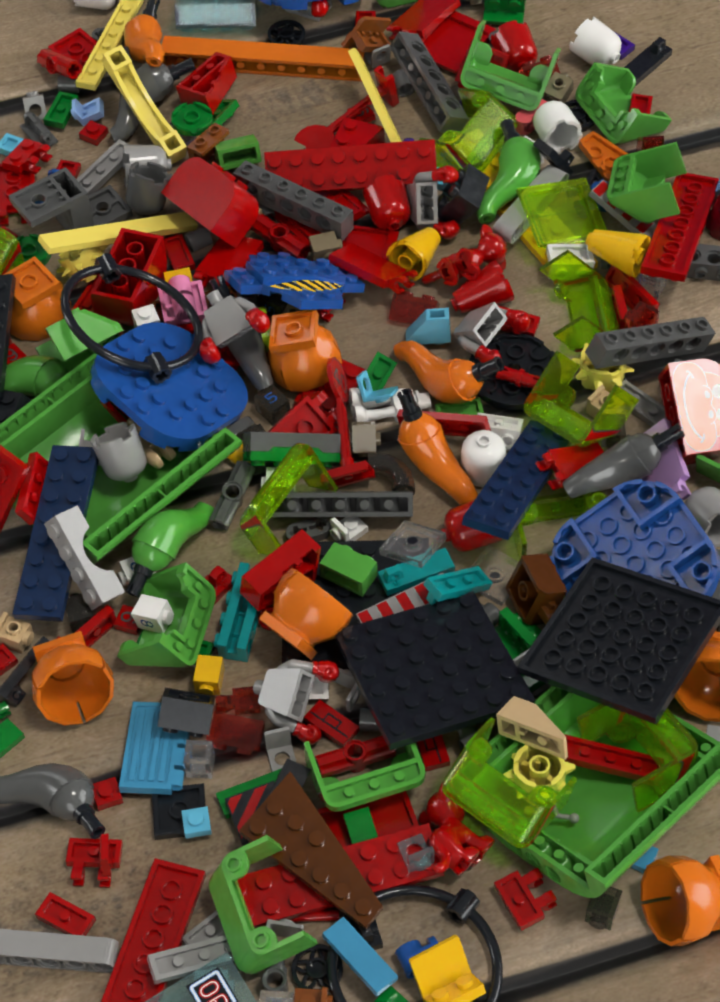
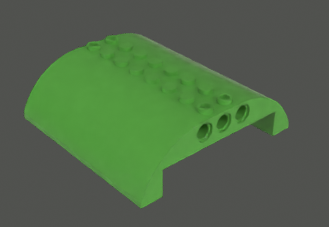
[0,338,242,564]
[450,686,720,898]

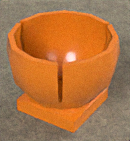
[3,256,71,341]
[267,309,342,392]
[259,568,353,660]
[32,631,114,726]
[674,631,720,722]
[641,855,720,946]

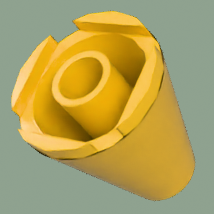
[386,227,441,281]
[585,229,651,278]

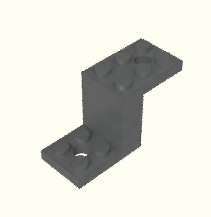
[9,167,133,230]

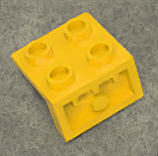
[409,935,486,1002]

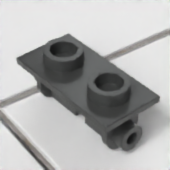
[20,112,58,146]

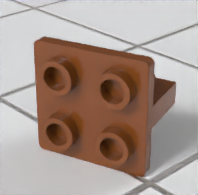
[341,16,392,53]

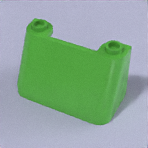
[575,62,672,145]
[117,562,216,668]

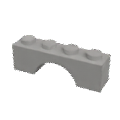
[44,505,125,610]

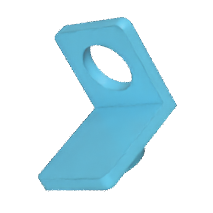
[356,370,399,403]

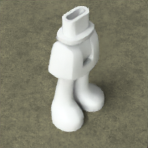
[349,387,431,422]

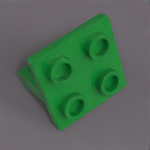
[483,0,526,25]
[495,607,541,659]

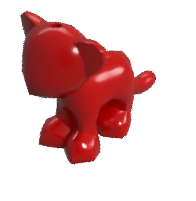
[421,224,507,286]
[418,781,496,876]

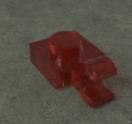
[215,686,261,715]

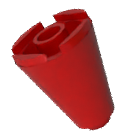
[450,260,515,314]

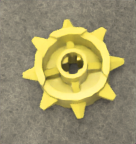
[56,245,109,283]
[571,343,634,393]
[503,744,576,805]

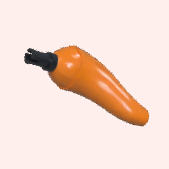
[124,0,165,67]
[393,340,504,404]
[397,388,478,505]

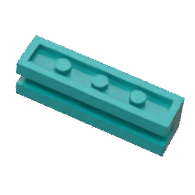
[214,562,262,662]

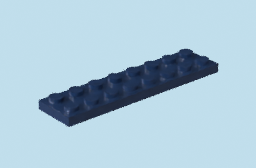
[462,420,574,540]
[12,445,99,622]

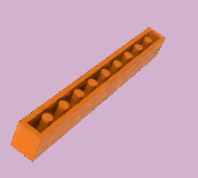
[162,36,365,82]

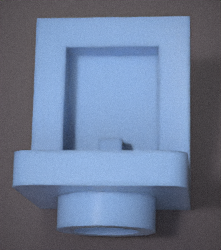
[71,97,104,126]

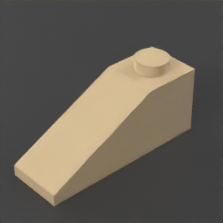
[496,696,568,760]

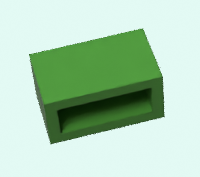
[214,134,262,171]
[319,542,378,597]

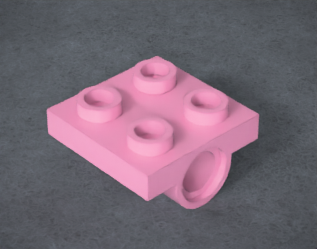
[158,275,208,326]

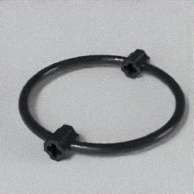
[60,253,203,383]
[326,885,503,1002]

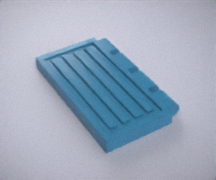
[119,701,190,795]

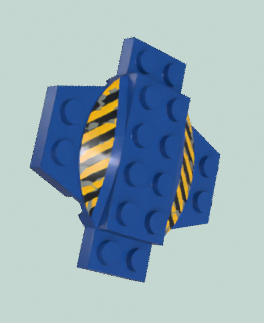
[224,252,365,310]

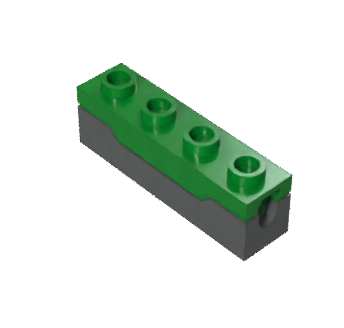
[243,432,341,467]

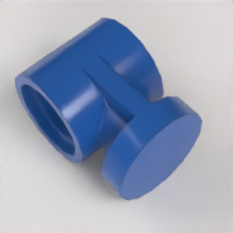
[395,936,438,979]

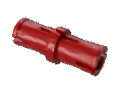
[496,366,545,392]

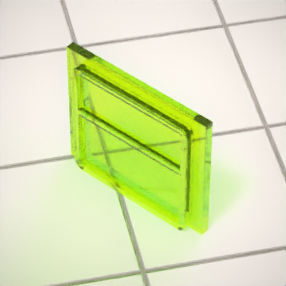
[516,178,607,248]

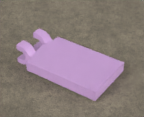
[641,418,691,500]

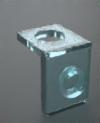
[397,834,435,873]

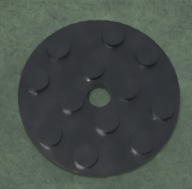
[469,333,560,410]

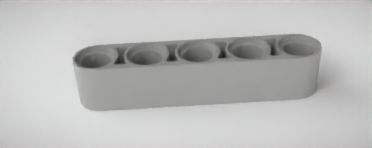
[492,164,569,244]
[0,929,119,973]

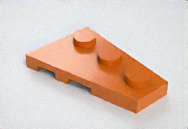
[578,131,628,181]

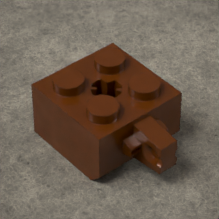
[505,553,567,625]

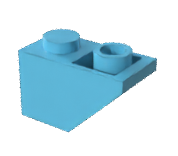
[405,307,451,345]

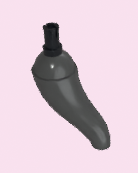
[110,57,196,142]
[209,275,273,391]
[562,423,686,498]
[0,763,106,839]

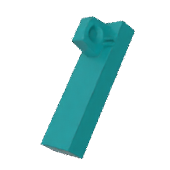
[378,547,455,596]
[423,566,493,605]

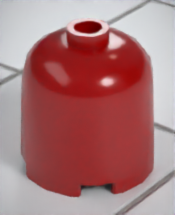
[491,20,538,73]
[363,175,411,230]
[441,499,502,552]

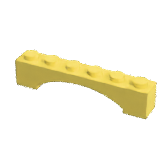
[103,45,187,165]

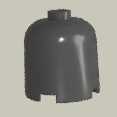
[125,162,172,217]

